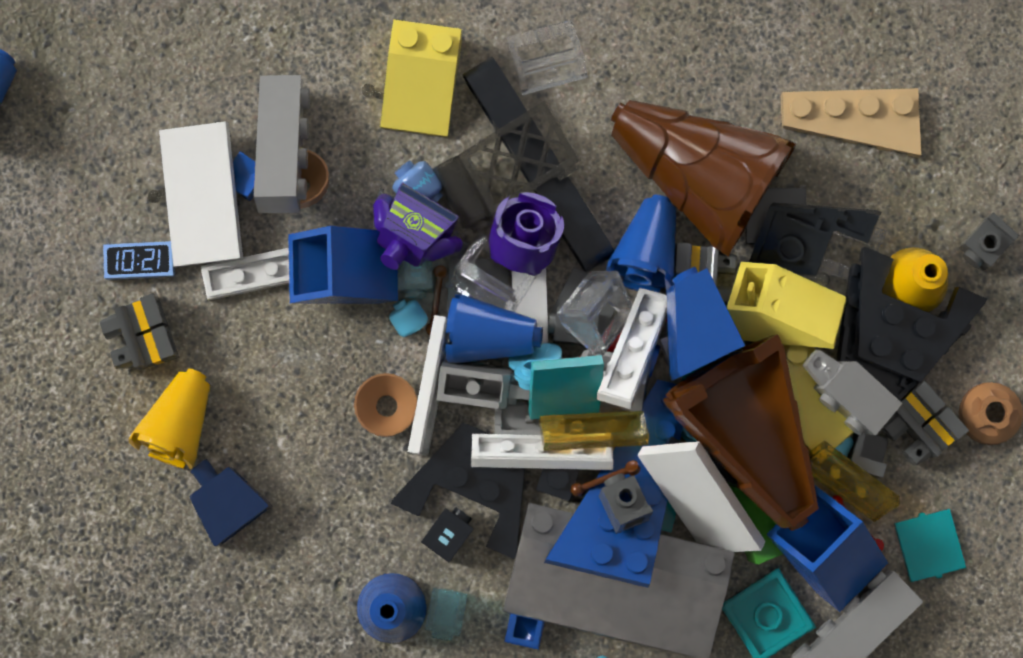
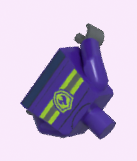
[373,182,472,270]

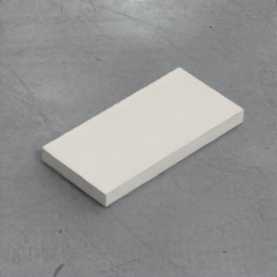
[159,121,243,267]
[637,441,766,552]

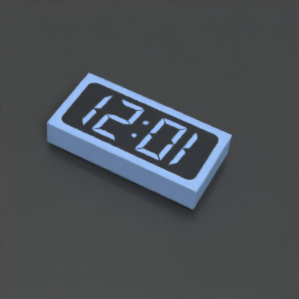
[103,241,175,280]

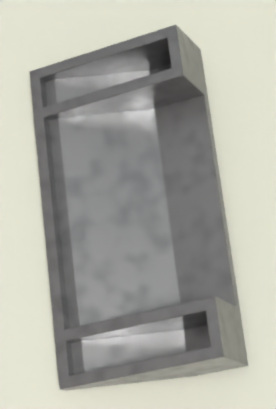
[503,503,735,658]

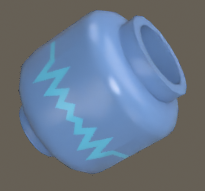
[392,160,443,202]

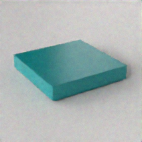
[528,355,604,420]
[722,568,816,658]

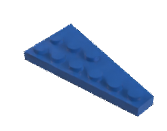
[544,380,683,588]

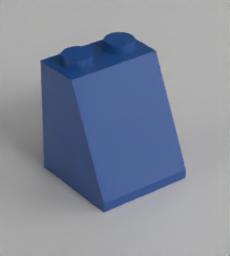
[288,226,399,304]
[667,267,745,381]
[766,485,888,612]

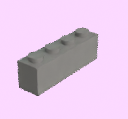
[254,75,310,213]
[791,570,923,658]

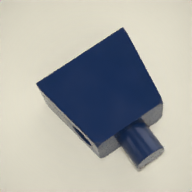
[189,459,273,547]

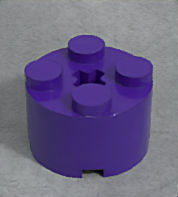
[488,192,564,276]

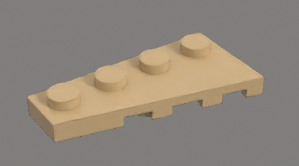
[781,88,922,158]

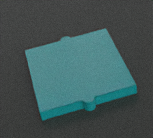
[894,509,966,582]

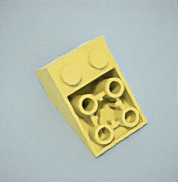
[727,262,846,349]

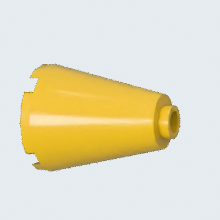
[882,247,948,312]
[129,369,210,469]

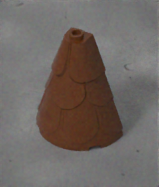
[611,100,796,257]
[663,334,819,531]

